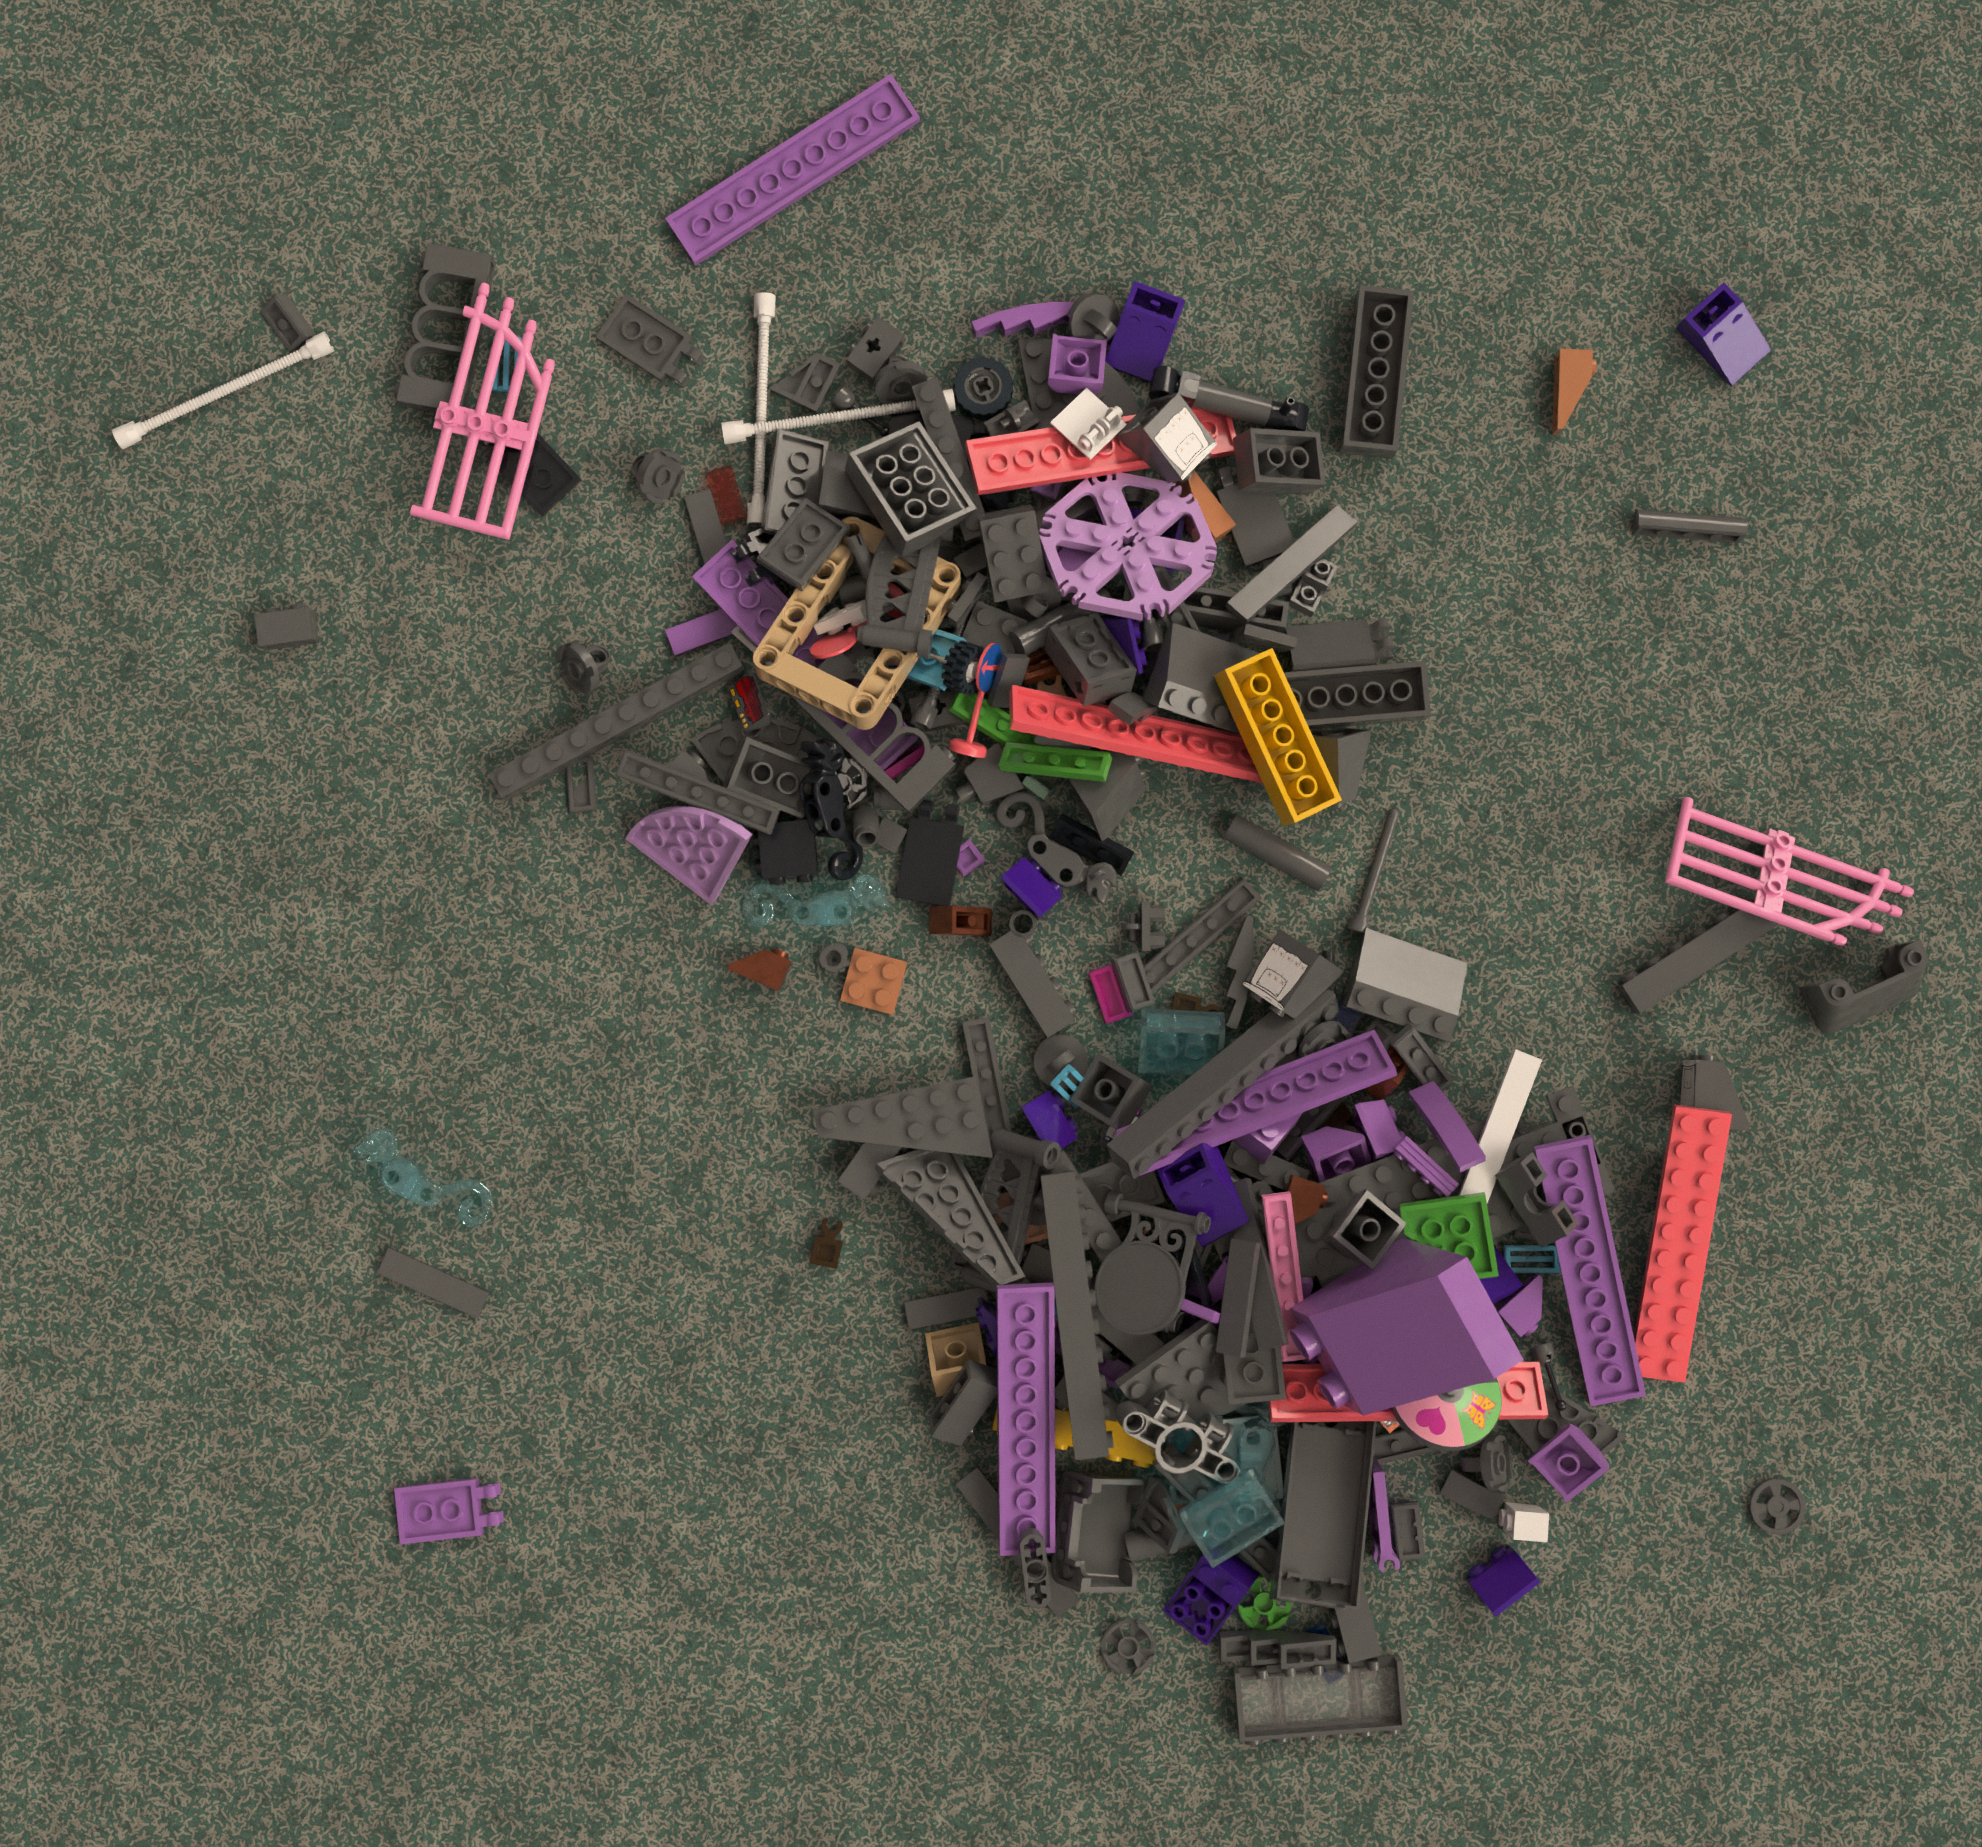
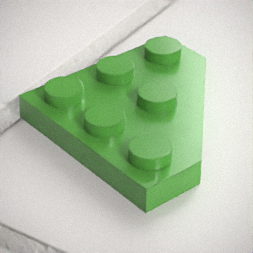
[1400,1192,1499,1279]

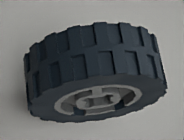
[954,356,1013,420]

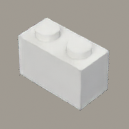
[1499,1502,1549,1542]

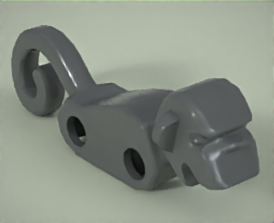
[996,792,1118,906]

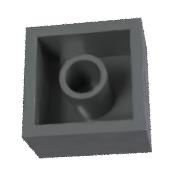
[1069,1053,1153,1129]

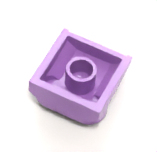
[1048,334,1107,395]
[1528,1423,1609,1503]

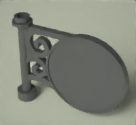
[1095,1191,1211,1335]

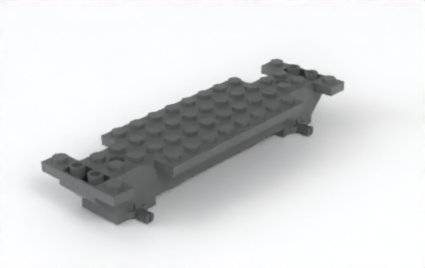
[1213,1086,1615,1288]

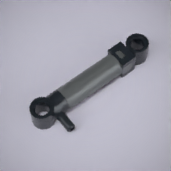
[1148,366,1310,431]

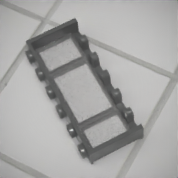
[1232,1655,1408,1745]

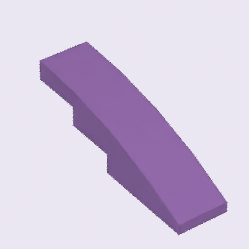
[971,302,1074,338]
[1408,1081,1486,1172]

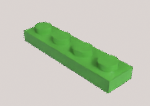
[948,692,1042,746]
[999,742,1112,782]

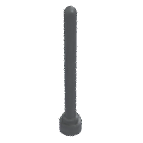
[1346,808,1399,935]

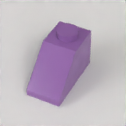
[1495,1273,1543,1337]

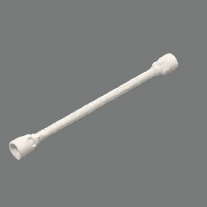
[747,293,776,527]
[112,331,335,449]
[721,389,956,444]

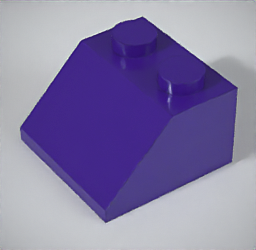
[1000,857,1062,920]
[1021,1090,1079,1149]
[1465,1545,1541,1617]

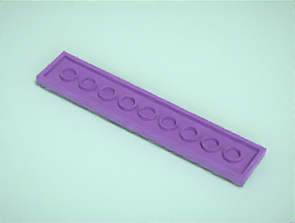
[665,74,920,266]
[692,540,919,771]
[1115,1030,1397,1176]
[1534,1135,1646,1406]
[996,1283,1055,1556]

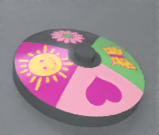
[1391,1378,1502,1451]

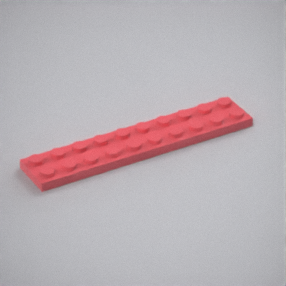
[965,407,1236,495]
[1009,685,1263,783]
[1634,1105,1732,1383]
[1268,1362,1548,1422]

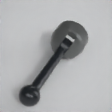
[832,386,889,437]
[1530,1343,1567,1411]

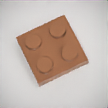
[840,948,908,1015]

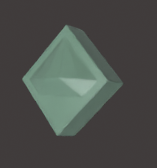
[1022,774,1054,799]

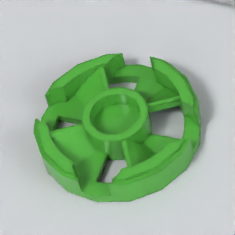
[1237,1574,1292,1630]

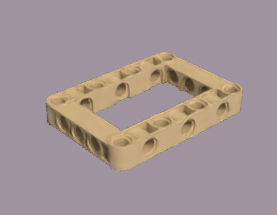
[753,517,961,730]

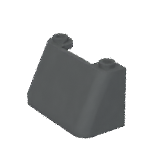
[1799,939,1928,1033]
[1051,1471,1148,1593]

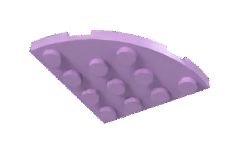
[625,806,752,905]

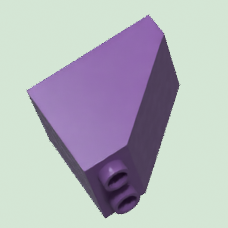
[1290,1238,1524,1416]

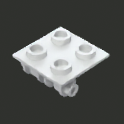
[1050,388,1127,460]

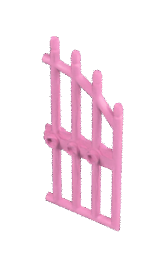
[410,283,555,540]
[1665,797,1914,946]

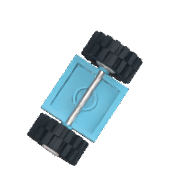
[873,617,984,695]

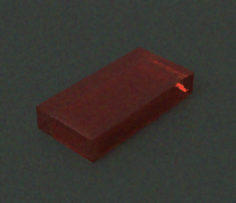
[706,465,747,525]

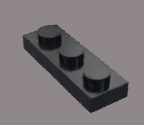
[1049,813,1134,876]

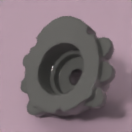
[816,943,850,976]

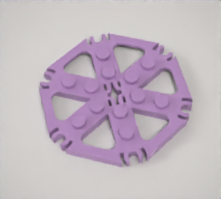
[1039,472,1217,621]

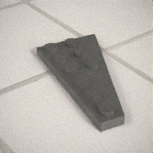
[813,1076,993,1158]
[875,1149,1025,1288]
[1507,1382,1627,1456]

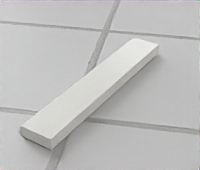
[1458,1049,1542,1203]

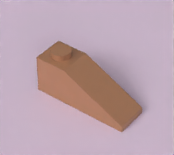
[1552,349,1597,435]
[1173,469,1236,543]

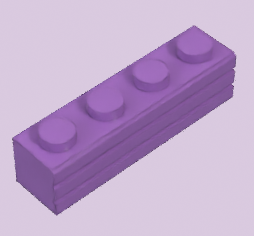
[1392,1136,1459,1197]

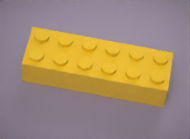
[1214,648,1342,826]

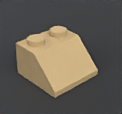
[925,1322,988,1397]

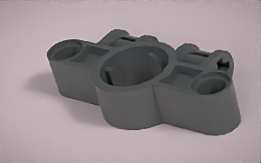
[1115,1388,1239,1484]

